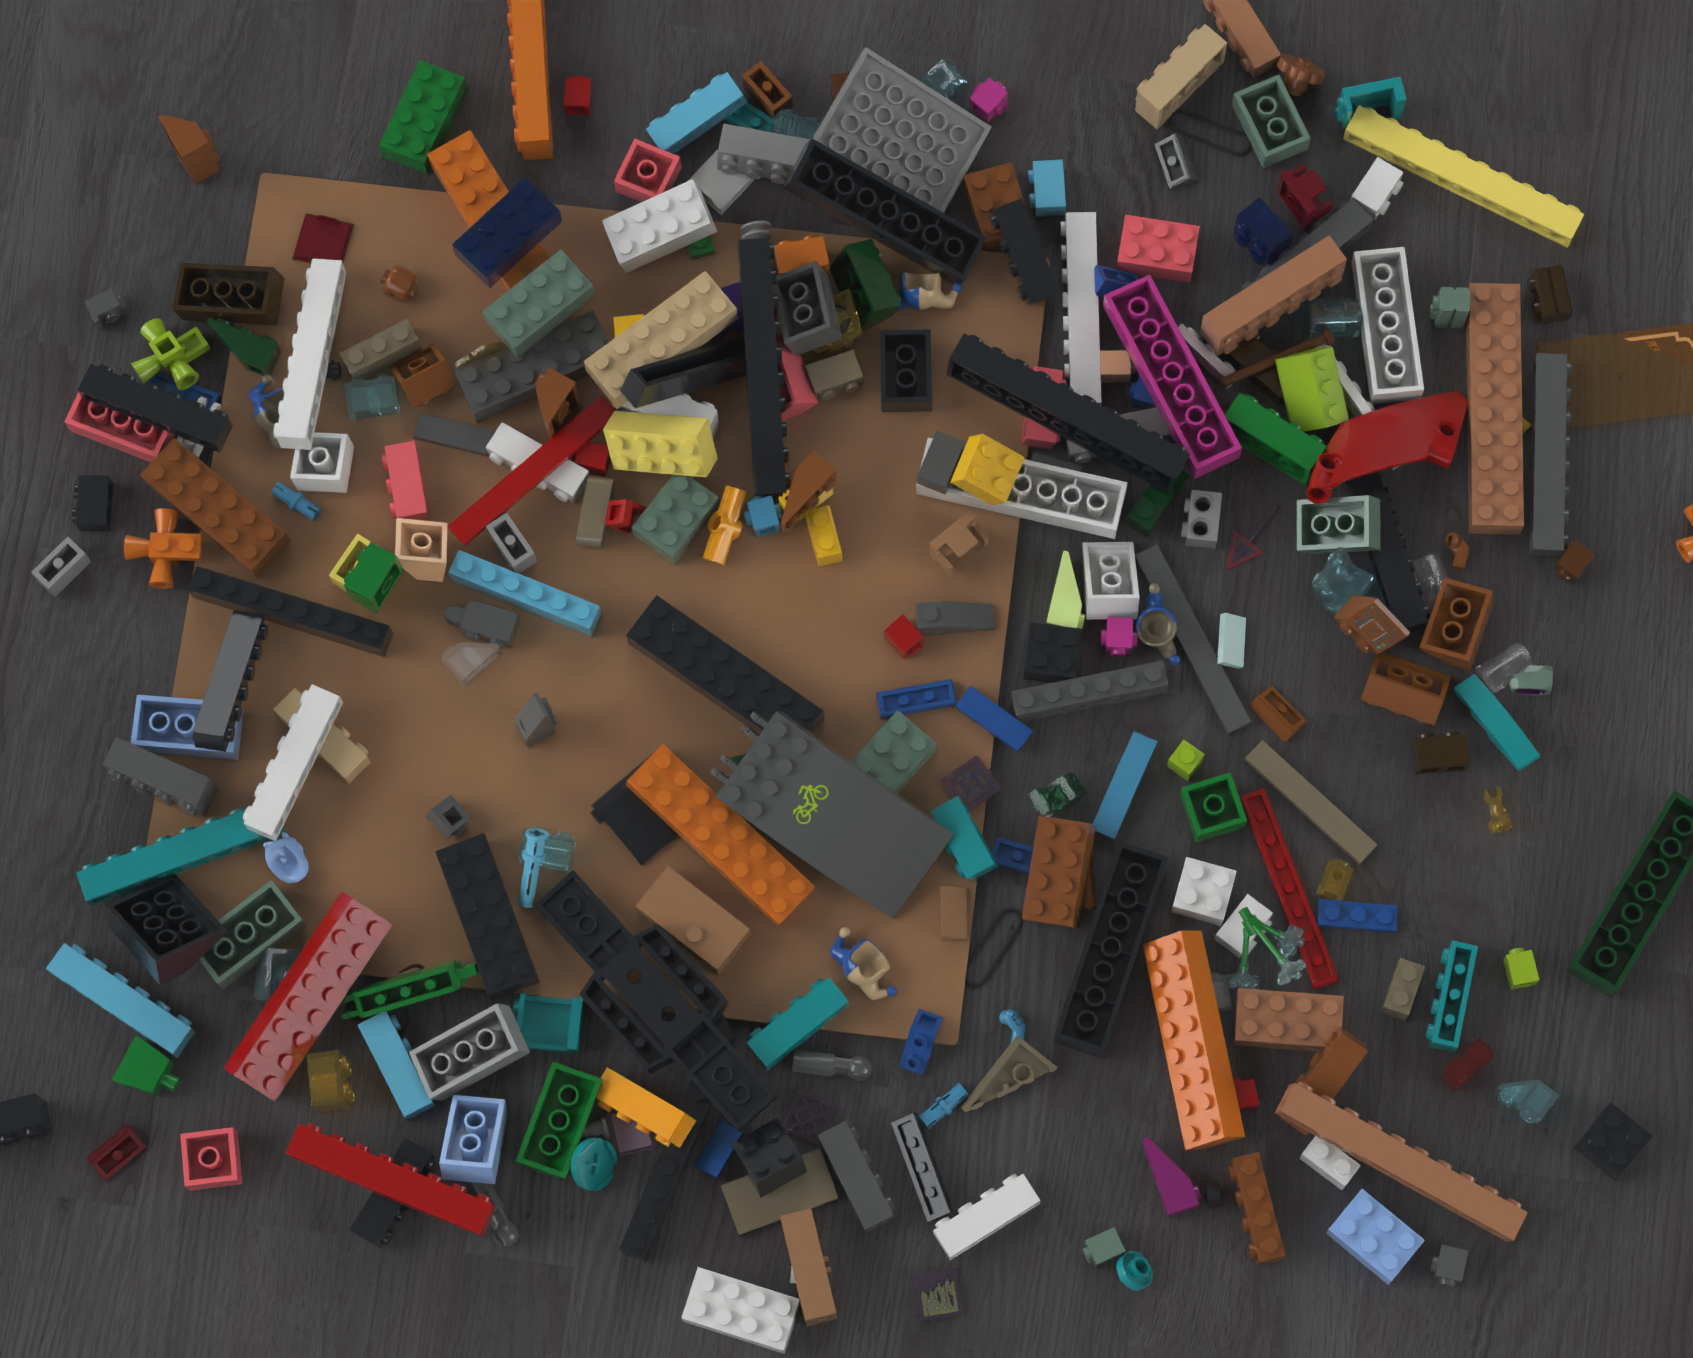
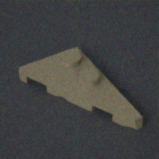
[960,1035,1058,1112]

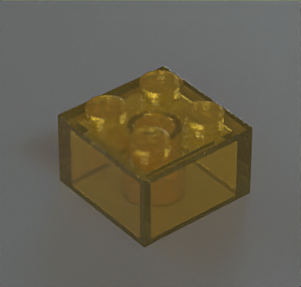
[307,1050,354,1114]

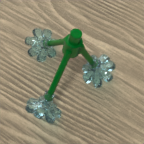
[1225,907,1307,989]

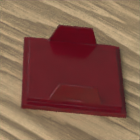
[292,213,354,264]

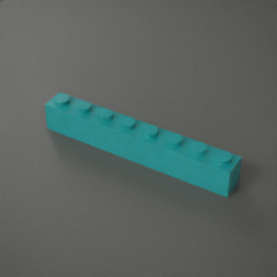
[76,808,287,906]

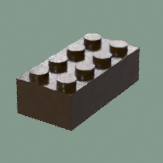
[172,263,285,325]

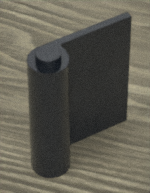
[590,753,678,865]

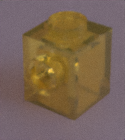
[1316,859,1354,901]

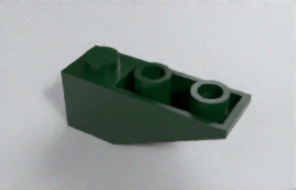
[207,318,281,376]

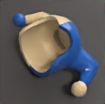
[897,272,962,311]
[830,927,897,1001]

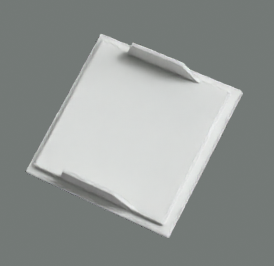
[688,150,754,215]

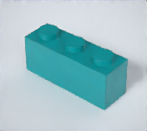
[931,796,999,882]

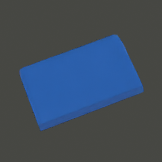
[1094,265,1139,297]
[695,1121,744,1180]

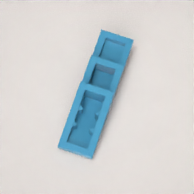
[1093,731,1158,839]

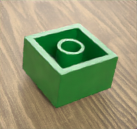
[344,542,404,613]
[1179,772,1247,843]

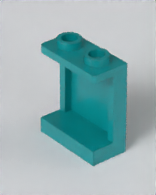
[1335,77,1407,129]
[514,992,585,1054]

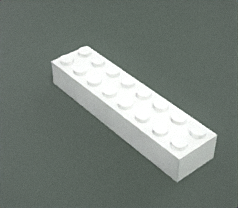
[916,438,1128,539]

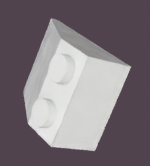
[1082,542,1139,620]

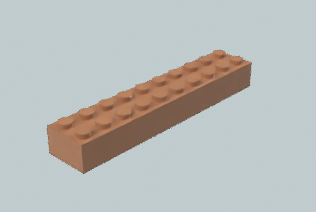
[1466,283,1524,535]

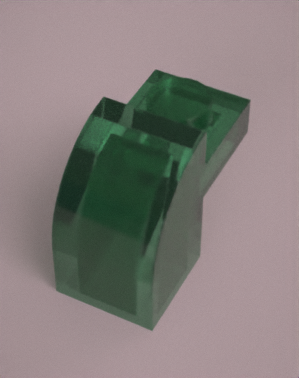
[1028,773,1088,818]

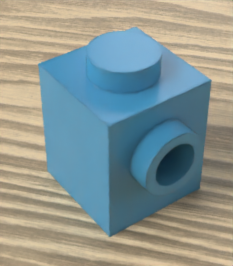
[744,495,782,538]

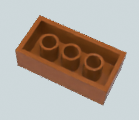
[1022,816,1096,929]

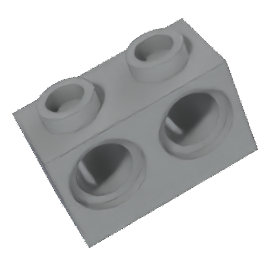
[1181,490,1222,549]

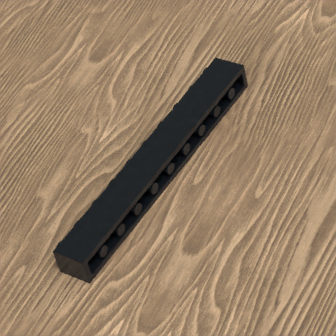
[737,238,791,496]

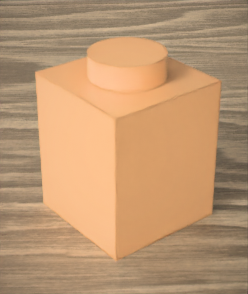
[1100,350,1136,383]

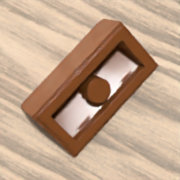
[1250,685,1308,742]

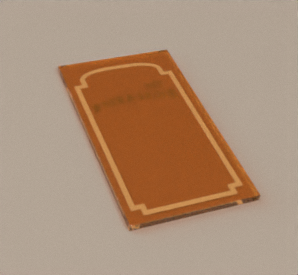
[1536,323,1693,429]

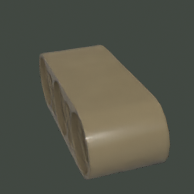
[576,474,615,549]

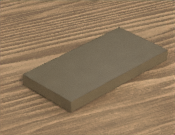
[721,1149,839,1236]

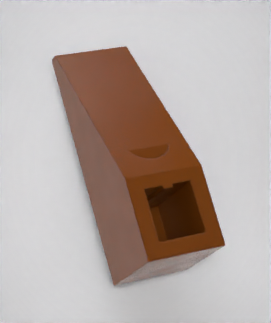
[781,450,837,532]

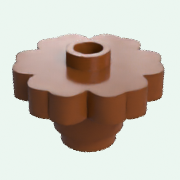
[1276,54,1327,96]

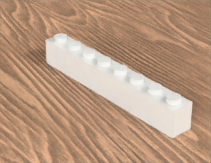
[1060,212,1101,406]
[274,259,347,450]

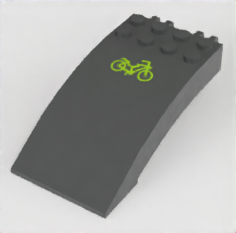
[710,711,954,919]

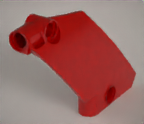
[1306,391,1468,504]

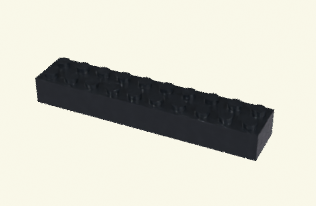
[946,333,1190,494]

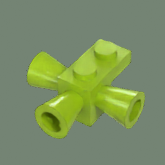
[131,318,211,390]

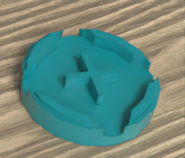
[571,1137,617,1191]

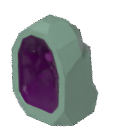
[1510,665,1553,696]

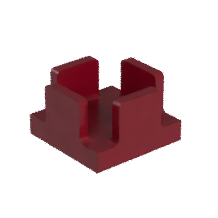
[1277,164,1332,232]

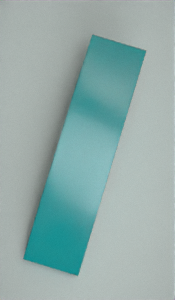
[1454,674,1540,771]

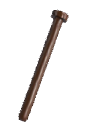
[1219,327,1335,387]

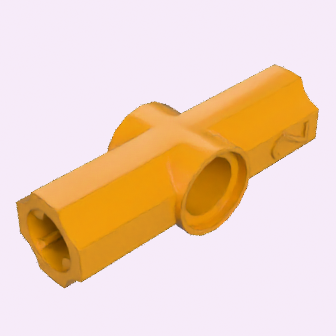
[703,486,748,566]

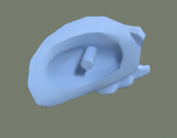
[263,832,309,883]

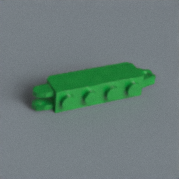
[340,959,479,1020]

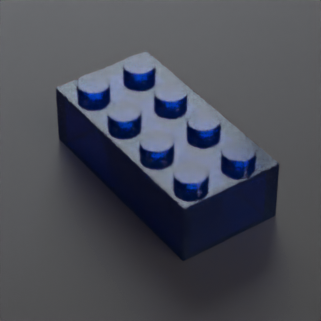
[452,177,562,288]

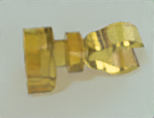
[1483,785,1513,834]

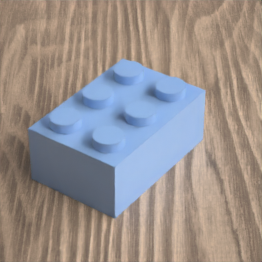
[439,1095,508,1184]
[1326,1189,1425,1285]

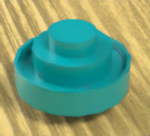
[1116,1251,1153,1291]

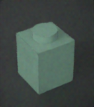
[1082,1227,1126,1268]

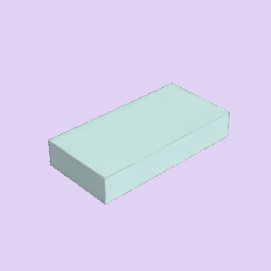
[1217,613,1246,669]

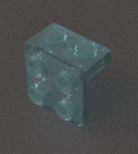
[1312,547,1376,615]

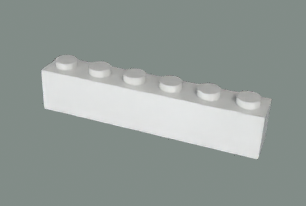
[243,684,343,841]

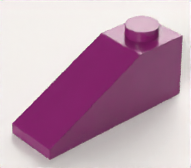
[1142,1137,1202,1218]

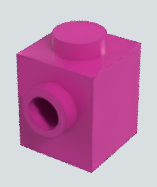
[969,78,1008,123]
[1101,617,1138,658]

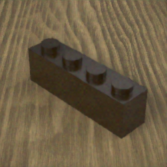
[1203,335,1284,406]

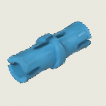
[271,481,322,522]
[919,1083,969,1130]

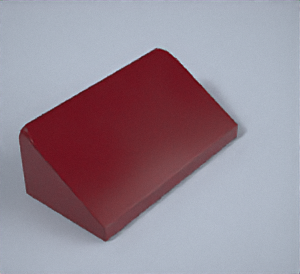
[87,1124,146,1181]

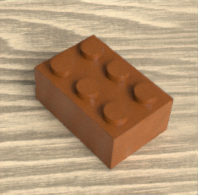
[964,162,1025,252]

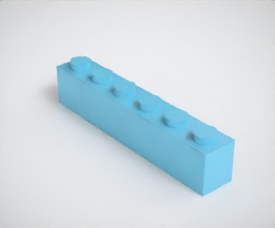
[448,550,602,637]
[46,943,196,1058]

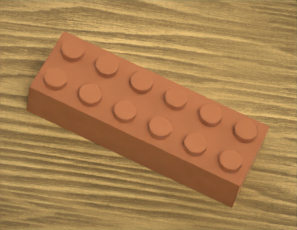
[1200,235,1347,356]

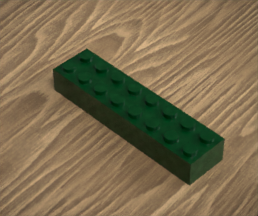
[1566,790,1693,998]

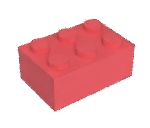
[1117,215,1200,283]

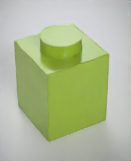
[1167,739,1205,781]
[1503,948,1539,990]

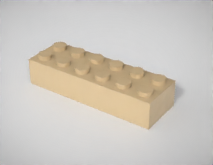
[584,271,738,409]

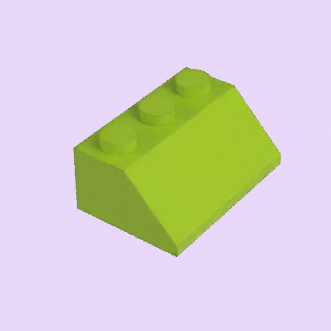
[1275,347,1349,432]

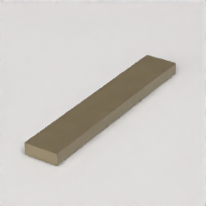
[1244,740,1377,865]

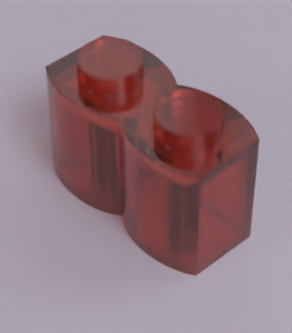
[1440,1038,1494,1092]

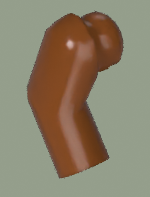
[1445,532,1469,570]

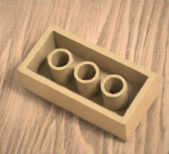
[1135,24,1227,129]

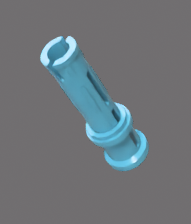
[518,828,549,908]

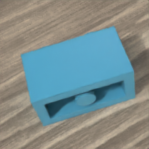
[1028,159,1066,217]

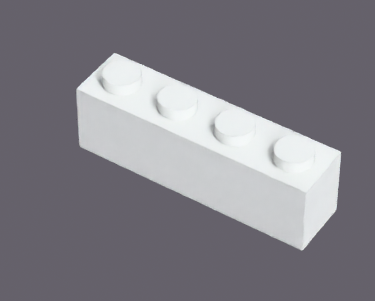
[486,422,589,504]
[933,1174,1040,1261]

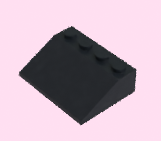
[105,874,226,985]

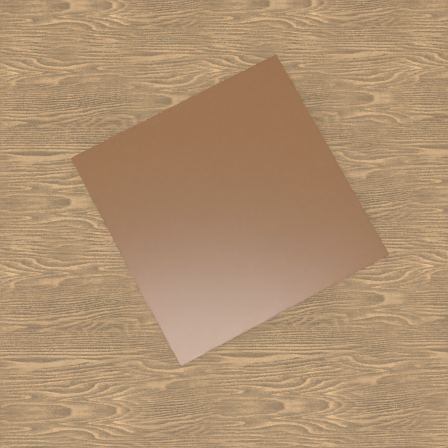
[139,173,1050,1046]

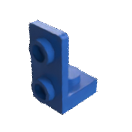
[899,1009,944,1075]

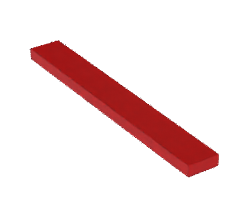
[447,395,616,547]
[1239,788,1339,991]

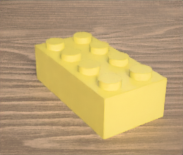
[603,411,718,477]

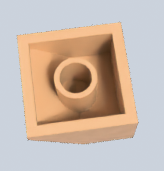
[395,518,448,582]

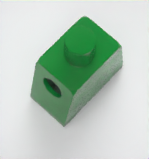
[112,1036,181,1096]

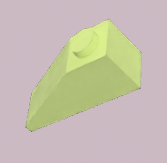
[1046,550,1086,629]

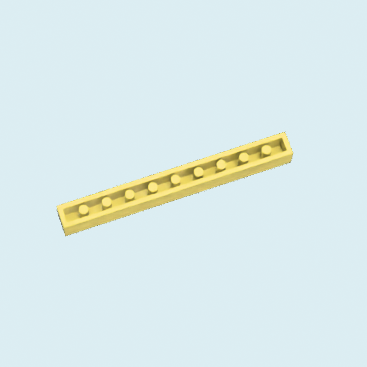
[1343,105,1584,248]

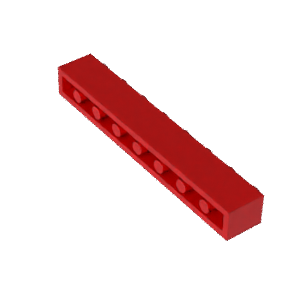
[285,1123,496,1237]

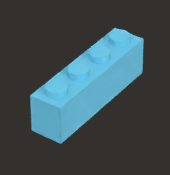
[646,72,748,154]
[358,1011,435,1121]

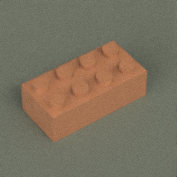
[1233,988,1344,1052]

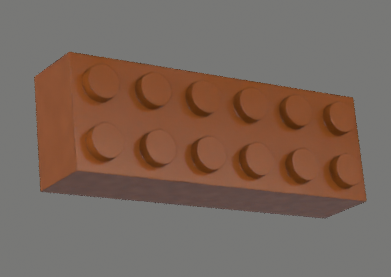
[140,438,291,578]

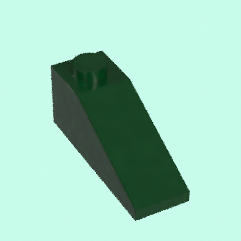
[1127,472,1190,538]

